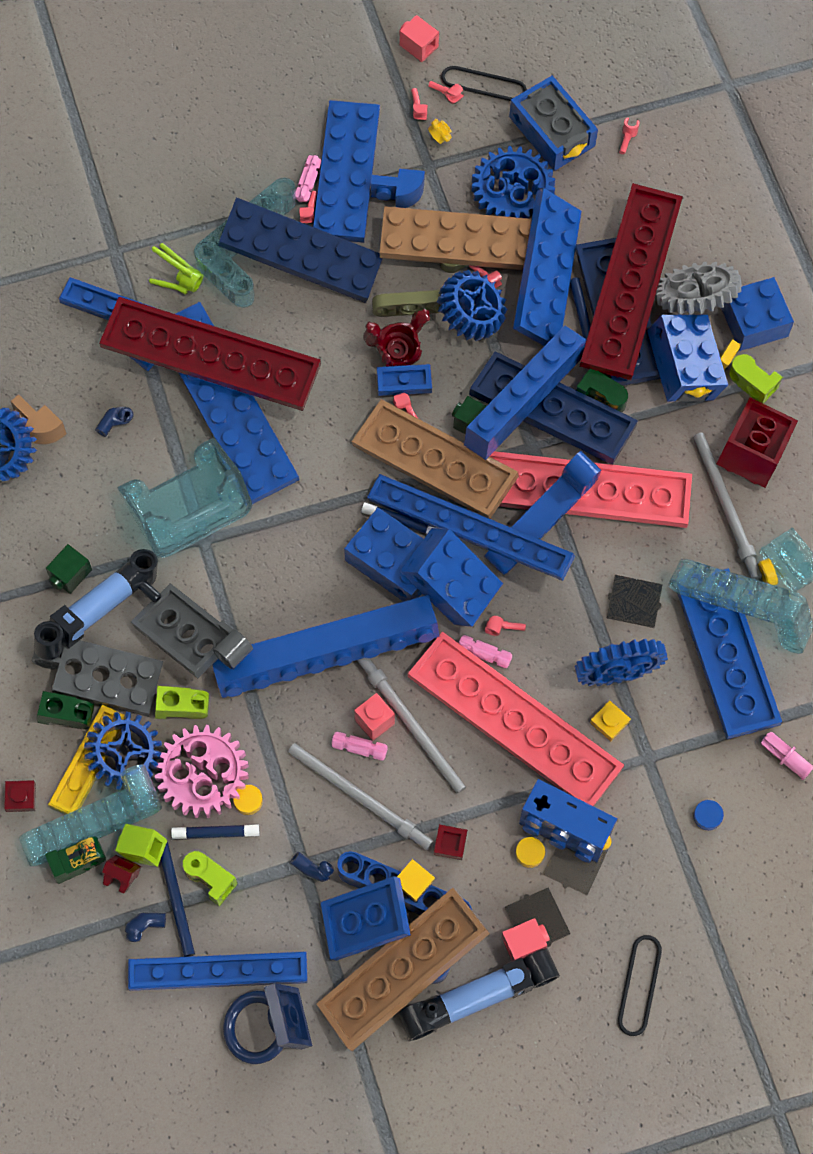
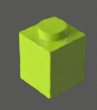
[115,824,167,867]

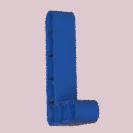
[484,451,602,575]
[337,851,472,984]

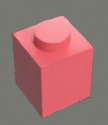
[399,15,439,62]
[354,693,395,741]
[502,918,550,961]

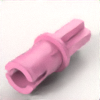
[761,732,813,780]

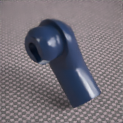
[95,407,133,437]
[290,851,334,882]
[125,912,166,942]

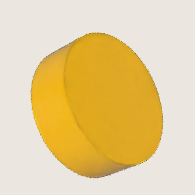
[758,558,778,588]
[233,785,263,815]
[516,837,545,868]

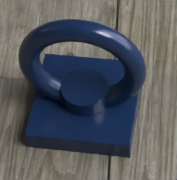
[223,983,313,1064]

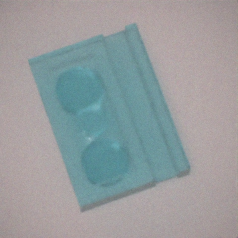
[760,527,813,594]

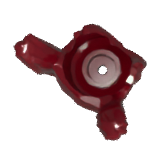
[363,309,430,367]

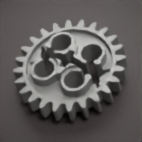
[655,262,742,315]

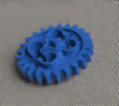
[471,146,555,219]
[574,639,668,686]

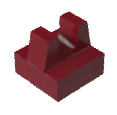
[102,855,142,894]

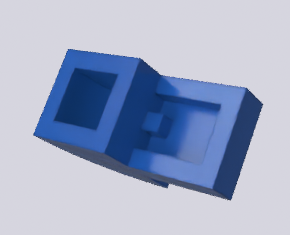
[371,169,425,208]

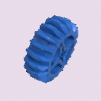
[437,270,508,341]
[0,408,37,481]
[84,712,162,790]

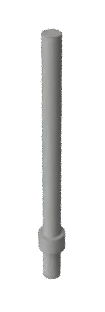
[694,433,762,581]
[357,658,466,794]
[288,743,434,850]

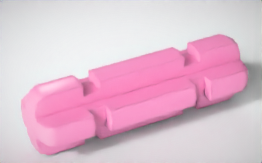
[294,155,322,203]
[459,635,512,668]
[332,732,388,761]

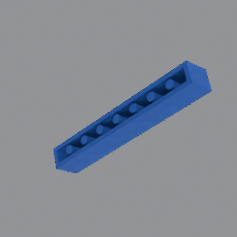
[212,595,440,698]

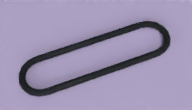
[441,66,527,101]
[618,935,662,1036]

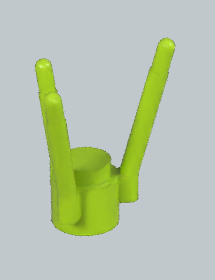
[149,243,204,295]

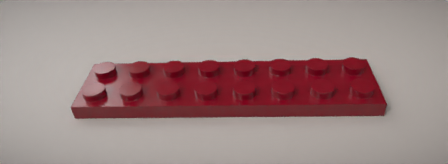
[579,183,683,381]
[99,297,321,411]

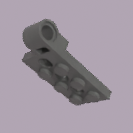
[131,583,253,679]
[32,639,163,717]

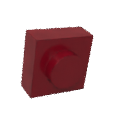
[4,780,36,812]
[434,824,468,860]

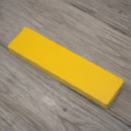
[48,705,124,819]

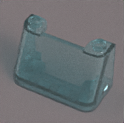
[117,438,252,557]

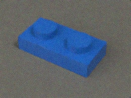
[377,364,432,396]

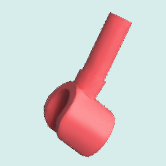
[428,81,464,104]
[411,88,428,120]
[619,117,639,154]
[300,191,318,223]
[469,265,502,288]
[393,393,418,418]
[485,616,526,636]

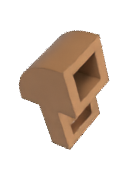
[11,394,66,444]

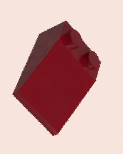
[716,397,798,488]

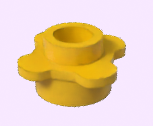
[428,118,452,144]

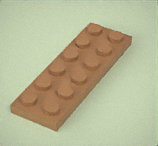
[380,206,532,270]
[352,399,519,519]
[317,888,490,1051]

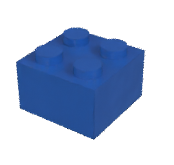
[721,277,794,351]

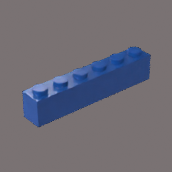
[464,325,586,460]

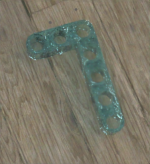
[194,178,297,308]
[668,559,813,654]
[19,764,162,866]

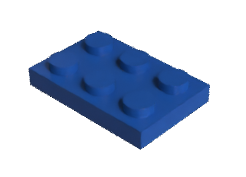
[320,876,411,961]

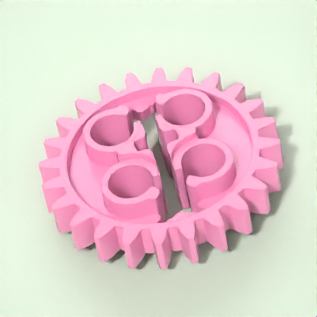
[155,725,249,818]

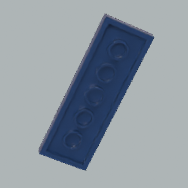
[218,197,383,303]
[575,237,660,386]
[469,351,638,465]

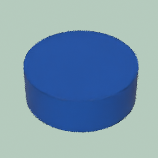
[693,800,724,831]

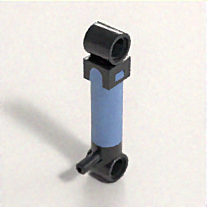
[34,549,161,660]
[398,948,560,1041]

